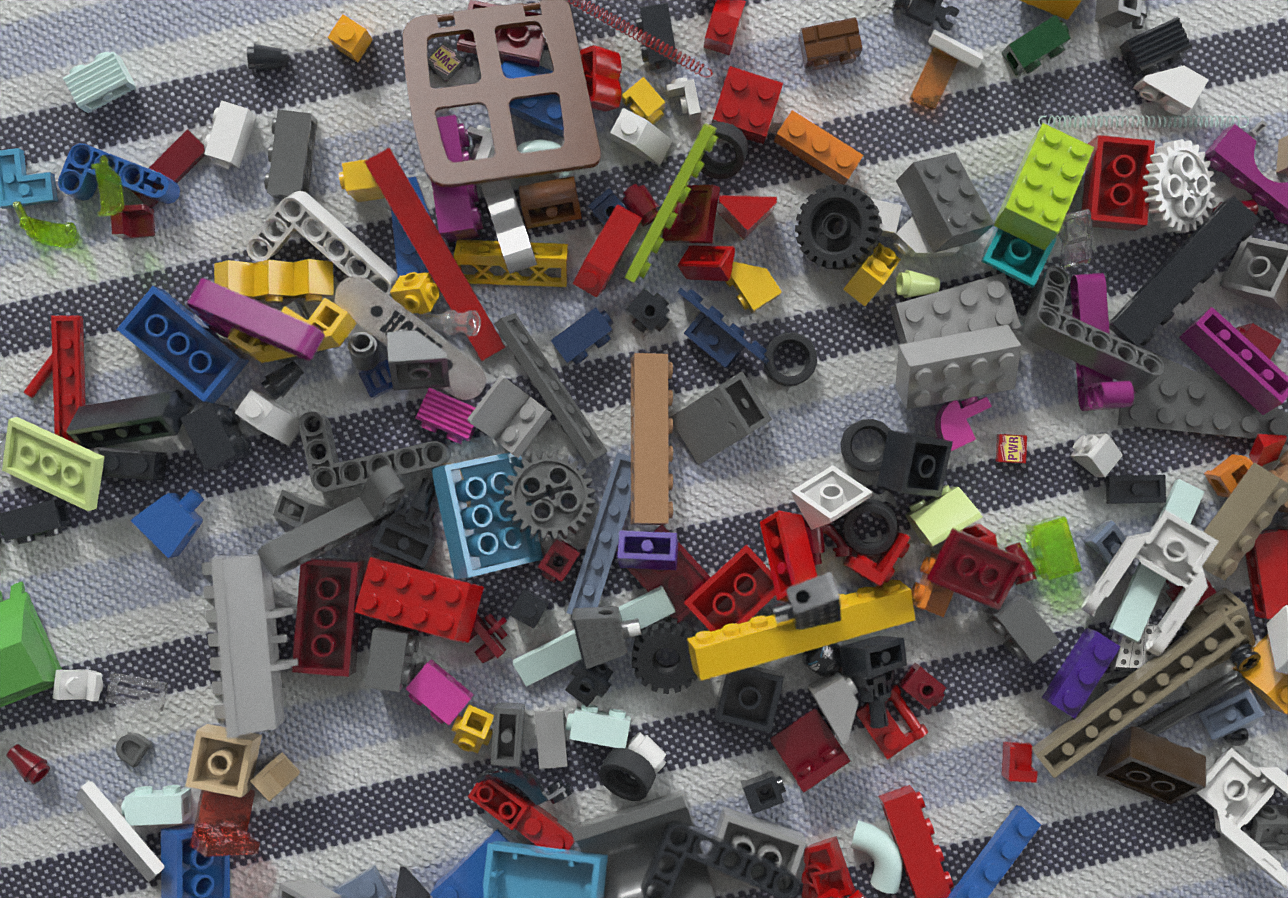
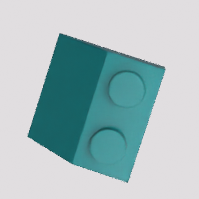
[981,227,1057,288]

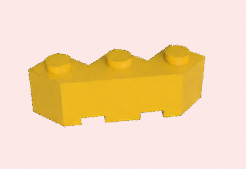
[214,259,334,303]
[228,298,357,363]

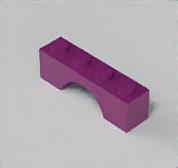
[1204,124,1288,224]

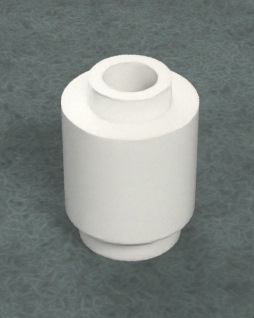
[625,732,666,773]

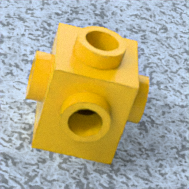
[390,272,440,314]
[451,705,494,754]

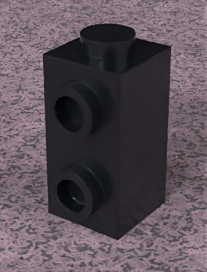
[635,3,677,73]
[0,499,72,545]

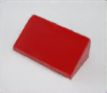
[677,245,735,281]

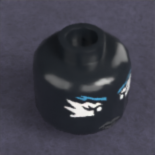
[802,643,842,676]

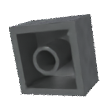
[984,591,1060,663]
[365,623,420,692]

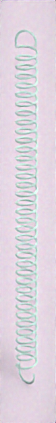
[1038,115,1249,128]

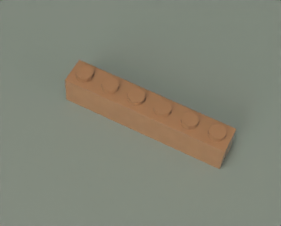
[631,353,673,525]

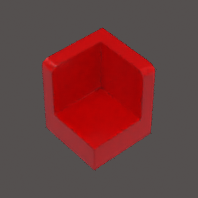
[1001,742,1038,783]

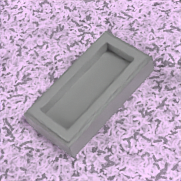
[535,709,568,769]

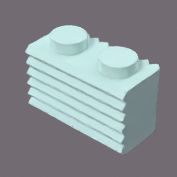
[63,52,137,113]

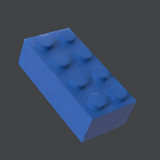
[116,286,250,403]

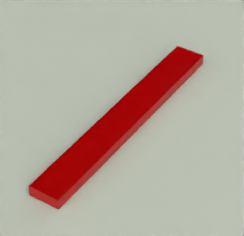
[364,147,506,361]

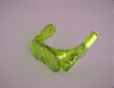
[91,155,124,217]
[12,201,79,248]

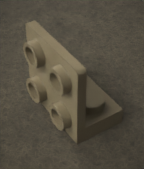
[1182,587,1255,670]

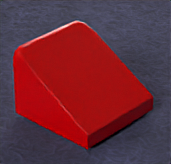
[1249,434,1287,466]

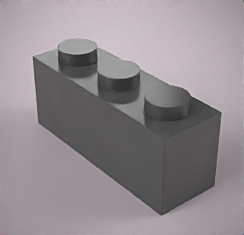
[264,109,318,199]

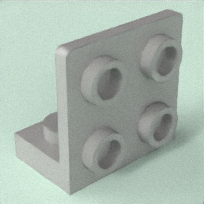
[467,376,552,458]

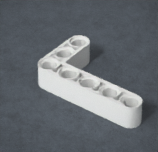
[247,191,398,296]

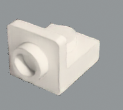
[666,78,701,121]
[467,125,495,160]
[53,670,103,701]

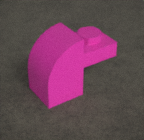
[935,396,992,451]

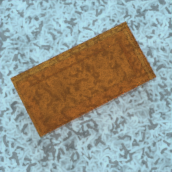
[909,47,958,111]

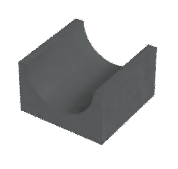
[571,790,717,898]

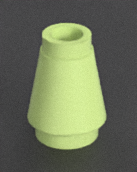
[896,270,940,298]

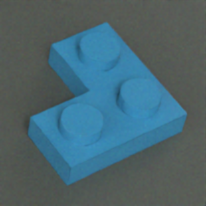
[0,148,58,209]

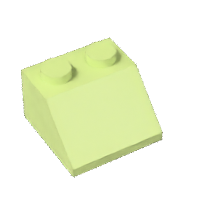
[905,485,983,546]

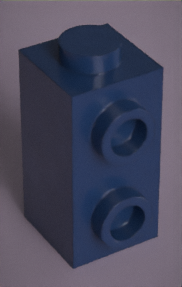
[550,307,614,365]

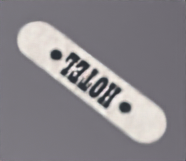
[335,276,486,400]

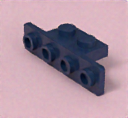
[677,288,770,369]

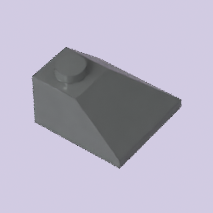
[387,329,450,391]

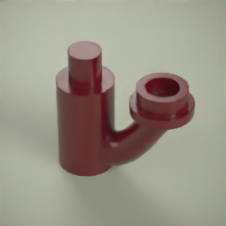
[804,520,853,565]

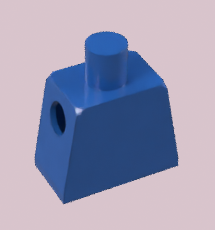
[130,489,204,558]

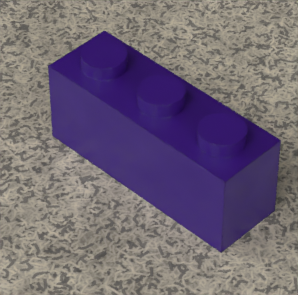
[1041,628,1121,718]

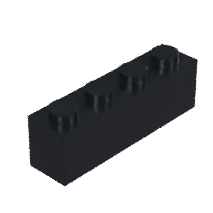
[66,391,189,449]

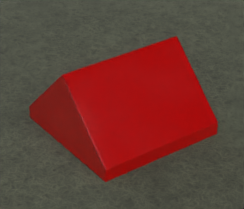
[717,195,777,240]

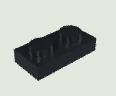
[1106,475,1166,504]

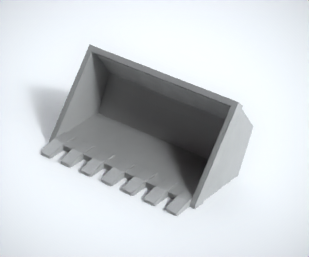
[201,554,299,739]

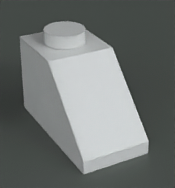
[610,108,673,166]
[891,215,960,257]
[235,390,300,446]

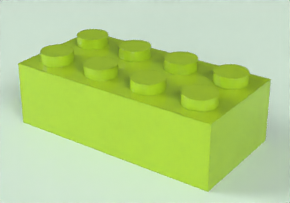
[993,123,1094,250]

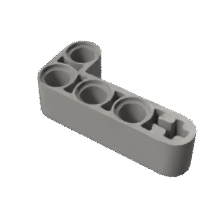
[480,180,537,273]

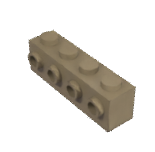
[1202,463,1288,581]

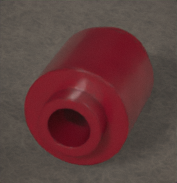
[622,184,660,227]

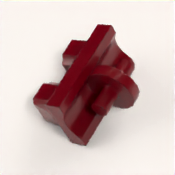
[466,613,508,663]

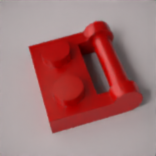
[855,684,929,760]

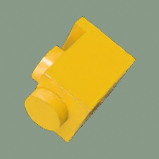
[622,77,665,124]

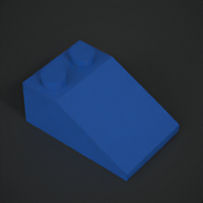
[430,828,509,898]

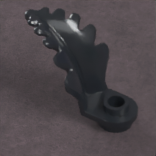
[475,766,572,805]

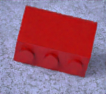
[684,544,776,632]

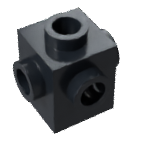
[626,288,670,334]
[565,660,613,707]

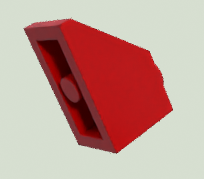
[703,0,746,55]

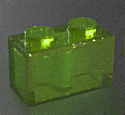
[1025,515,1082,580]

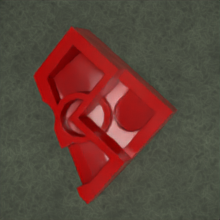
[801,836,856,898]

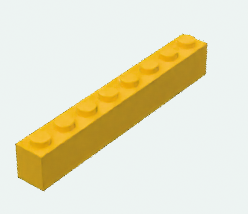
[687,580,915,681]

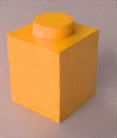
[327,14,373,63]

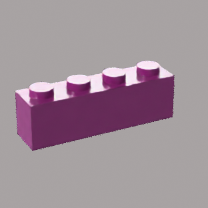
[1178,307,1288,415]

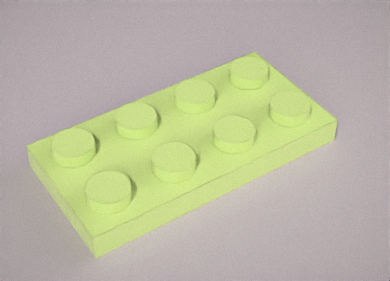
[2,417,104,511]

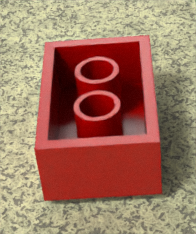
[1080,135,1155,231]

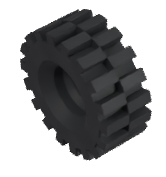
[631,617,698,694]

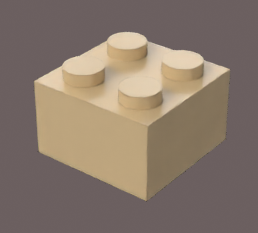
[186,724,262,797]

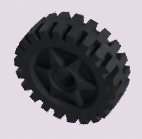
[795,184,882,270]

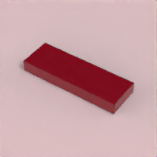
[132,129,205,208]

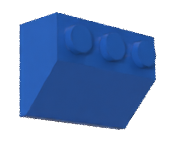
[501,60,564,138]
[161,823,230,898]

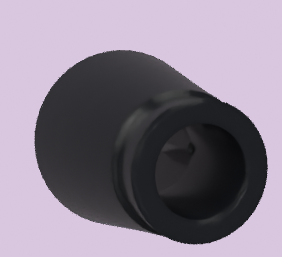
[247,44,289,72]
[261,361,304,400]

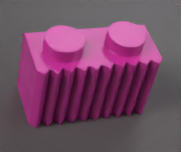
[416,388,476,444]

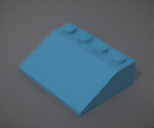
[431,452,543,579]

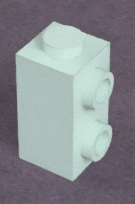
[566,704,631,748]
[121,785,191,826]

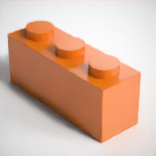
[774,110,864,185]

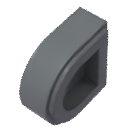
[116,733,153,768]

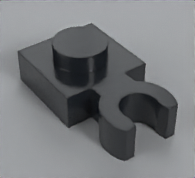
[905,0,960,31]

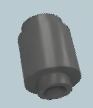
[348,332,380,371]

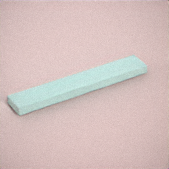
[1109,479,1205,642]
[513,585,675,686]

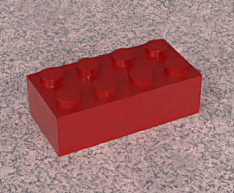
[354,557,484,643]

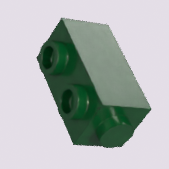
[1002,15,1071,76]

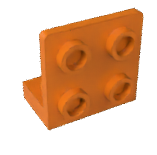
[911,552,954,617]

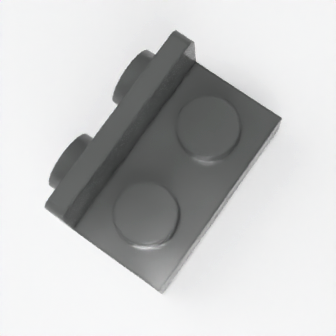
[1250,804,1288,850]

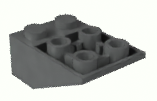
[671,372,772,465]

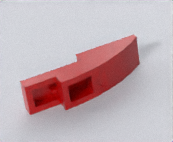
[467,780,575,850]

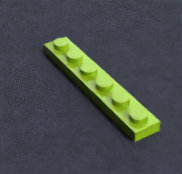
[624,123,718,283]

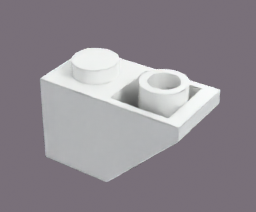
[1133,66,1208,116]
[1070,433,1123,477]

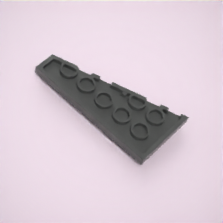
[1118,346,1288,442]

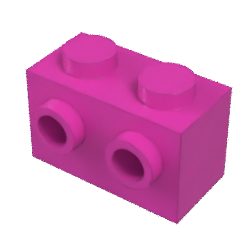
[406,659,474,725]

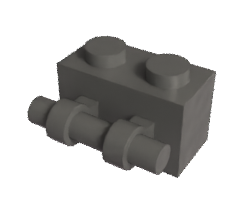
[1095,0,1148,29]

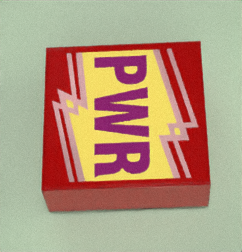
[995,434,1027,463]

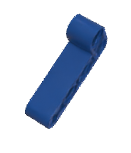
[58,143,180,204]

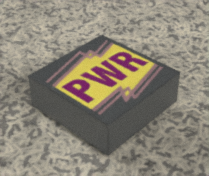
[428,41,466,82]

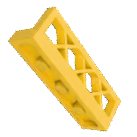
[454,240,568,287]

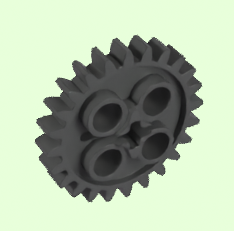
[503,451,595,542]

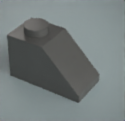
[273,489,334,528]

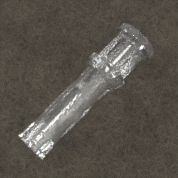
[413,310,481,336]

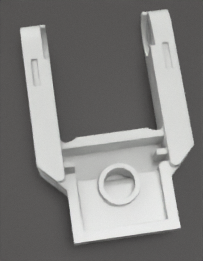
[1081,510,1219,657]
[1196,748,1288,890]

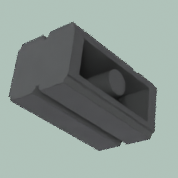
[491,702,525,767]

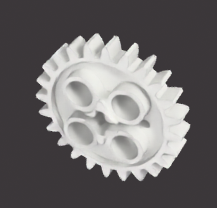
[1143,139,1215,233]

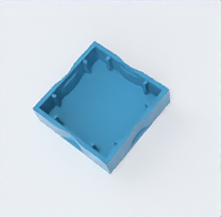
[483,841,608,898]

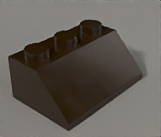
[1097,726,1206,805]

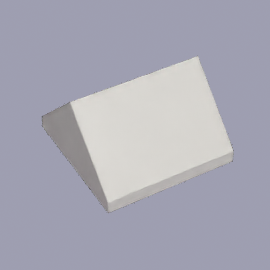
[791,466,872,530]

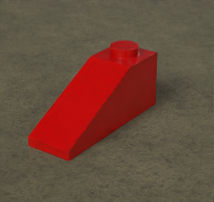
[572,204,642,298]

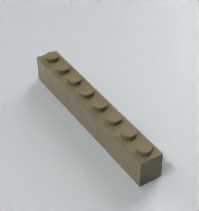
[1032,611,1245,778]

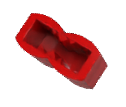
[580,45,622,112]

